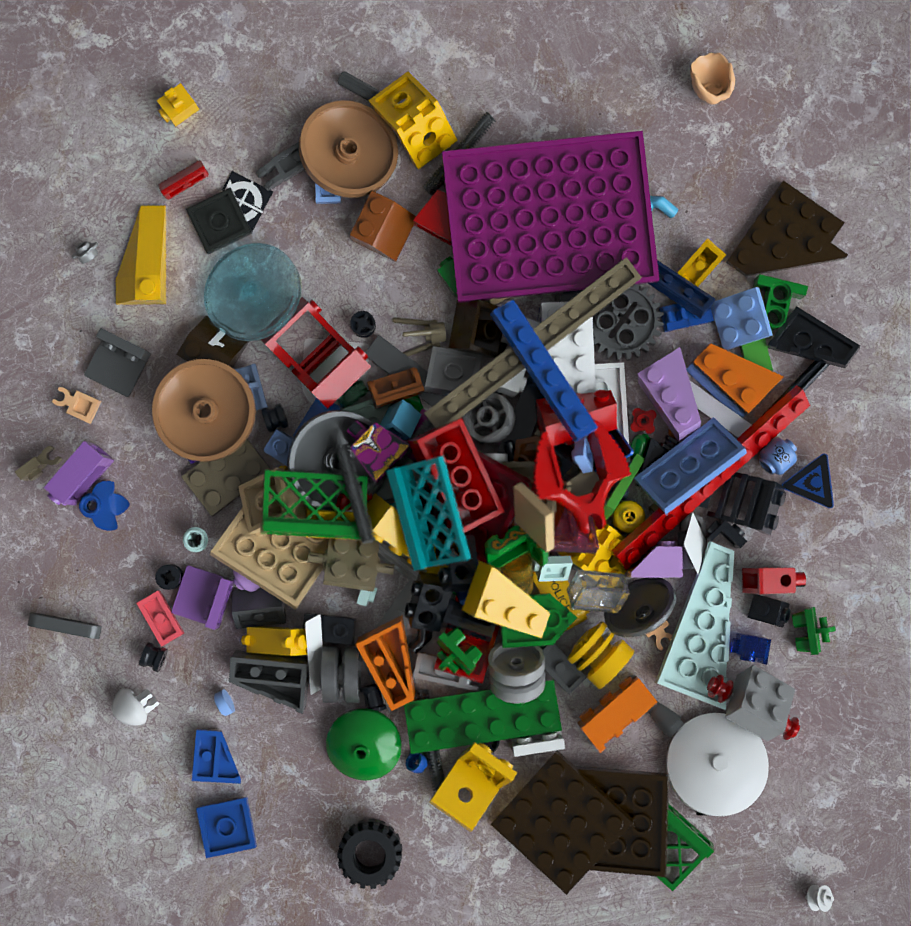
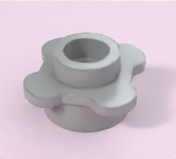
[71,241,98,264]

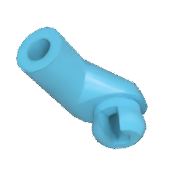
[650,196,678,219]

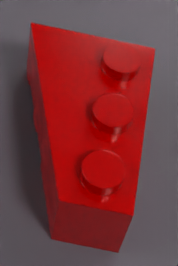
[536,390,617,448]

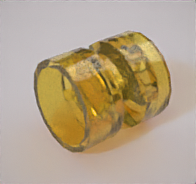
[499,552,534,595]

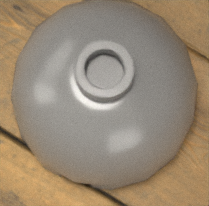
[463,393,515,443]

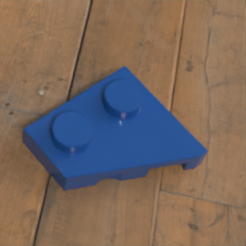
[192,729,241,784]

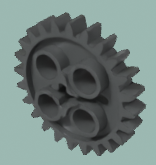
[592,284,664,361]

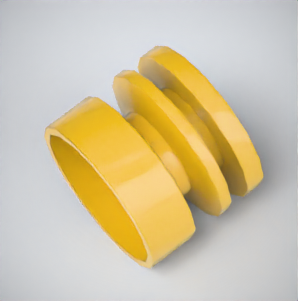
[567,621,635,689]

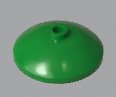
[326,708,402,781]

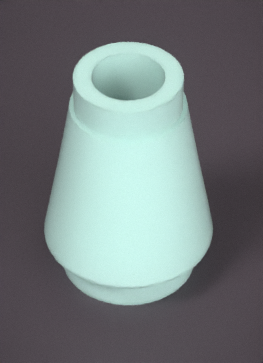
[183,527,208,552]

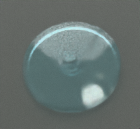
[204,243,302,341]

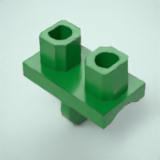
[792,607,836,655]
[436,627,482,676]

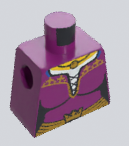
[347,420,410,483]

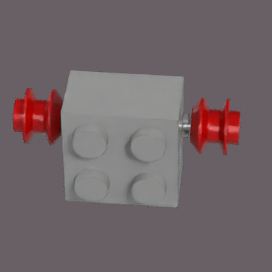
[707,665,800,741]

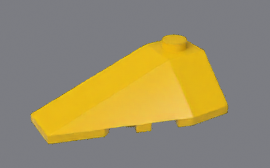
[116,206,166,305]

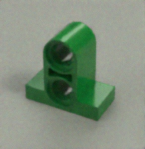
[752,274,808,331]

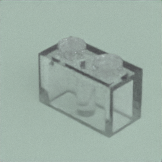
[567,570,630,613]

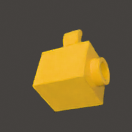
[156,83,199,127]

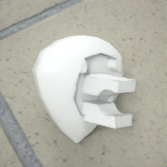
[112,689,159,726]

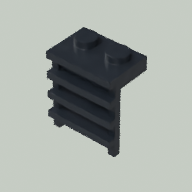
[707,472,786,535]

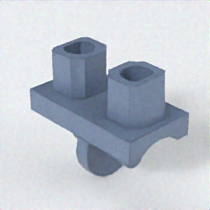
[235,364,268,411]

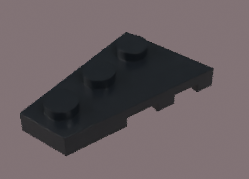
[767,306,860,368]

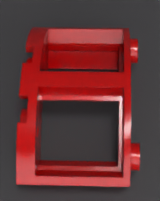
[259,297,371,409]

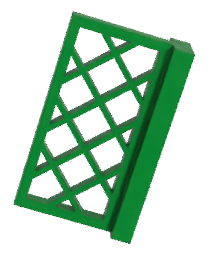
[260,470,368,540]
[657,803,714,891]

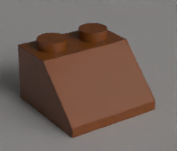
[350,191,416,262]

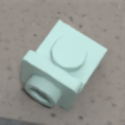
[531,556,573,582]

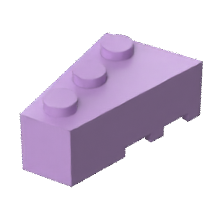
[637,347,701,443]

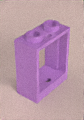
[44,441,115,506]

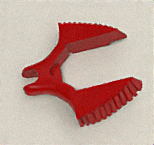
[532,420,631,534]

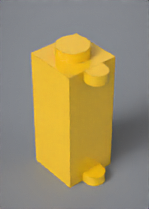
[241,626,307,656]

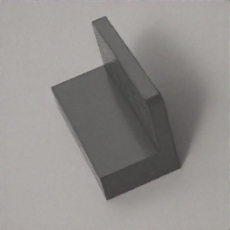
[232,587,286,629]

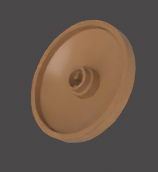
[299,101,398,198]
[152,359,256,462]

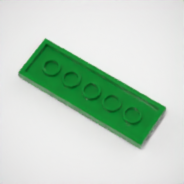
[404,680,562,754]

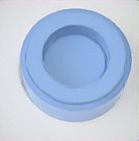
[214,689,235,716]

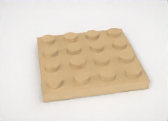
[210,503,328,610]

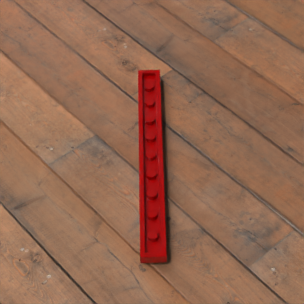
[611,385,810,570]

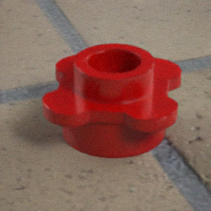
[630,408,657,434]

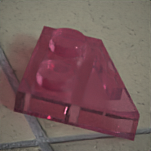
[550,508,600,553]

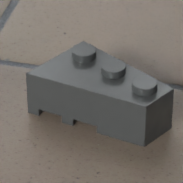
[229,650,309,714]

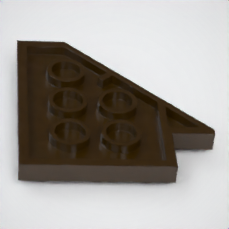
[726,180,848,277]

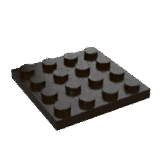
[491,750,634,895]
[575,766,669,877]

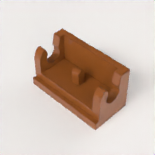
[367,367,425,409]

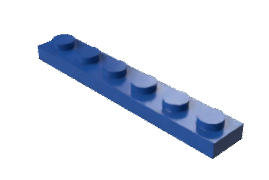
[490,300,598,443]

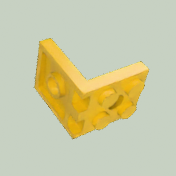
[368,71,458,170]
[552,509,627,591]
[429,743,517,832]

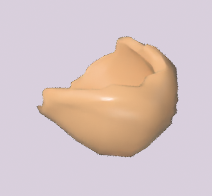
[690,53,735,104]

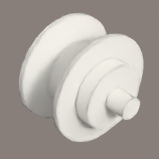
[805,885,834,912]

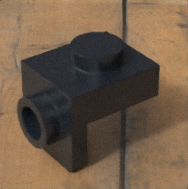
[705,520,747,549]
[747,594,791,628]

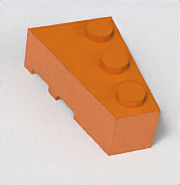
[691,343,784,414]
[355,615,415,711]
[577,676,657,753]

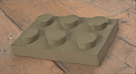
[181,439,271,516]

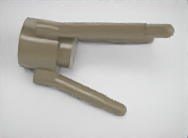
[392,318,446,357]

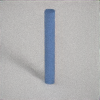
[686,363,746,418]

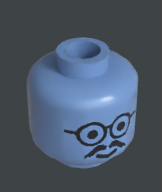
[759,438,797,475]

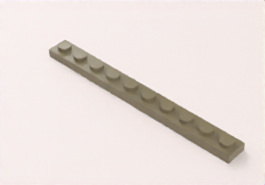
[424,258,642,428]

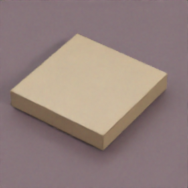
[514,483,554,553]

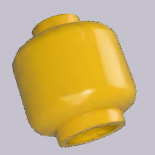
[611,500,645,533]

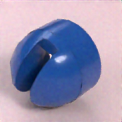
[405,753,428,774]

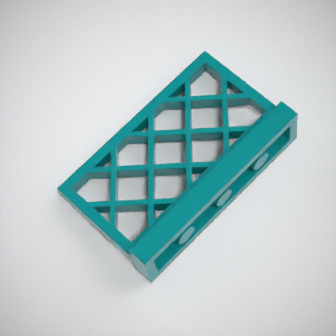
[387,456,471,571]

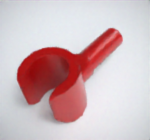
[336,493,372,511]

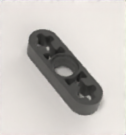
[27,613,102,639]

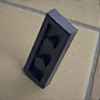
[648,260,716,319]

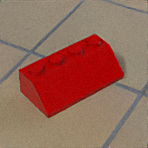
[408,418,505,533]

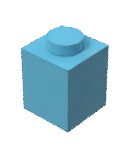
[380,400,422,441]

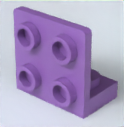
[172,566,234,630]

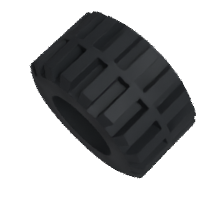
[337,819,402,889]

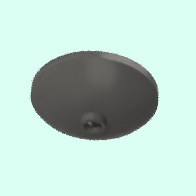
[604,578,676,637]

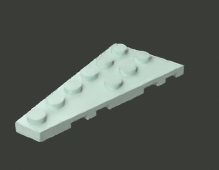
[655,541,734,710]

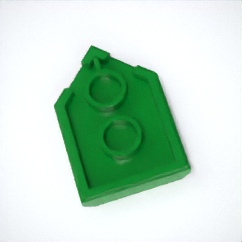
[501,594,577,648]

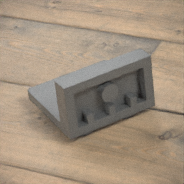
[84,328,151,397]

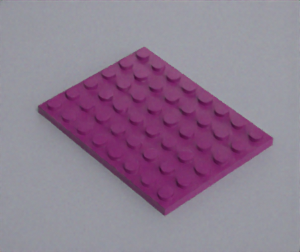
[442,131,659,303]

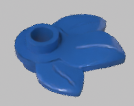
[79,481,130,531]

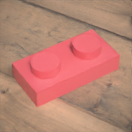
[136,590,185,647]

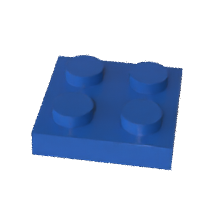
[196,796,257,858]

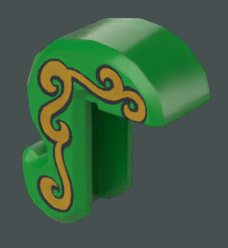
[485,525,549,568]

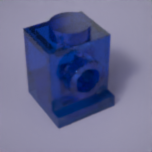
[730,633,771,665]

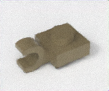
[15,446,62,481]

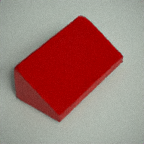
[158,160,209,200]

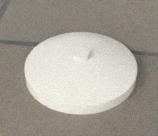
[666,713,769,816]

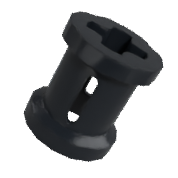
[360,684,387,711]

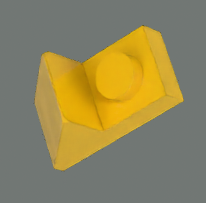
[677,238,726,287]

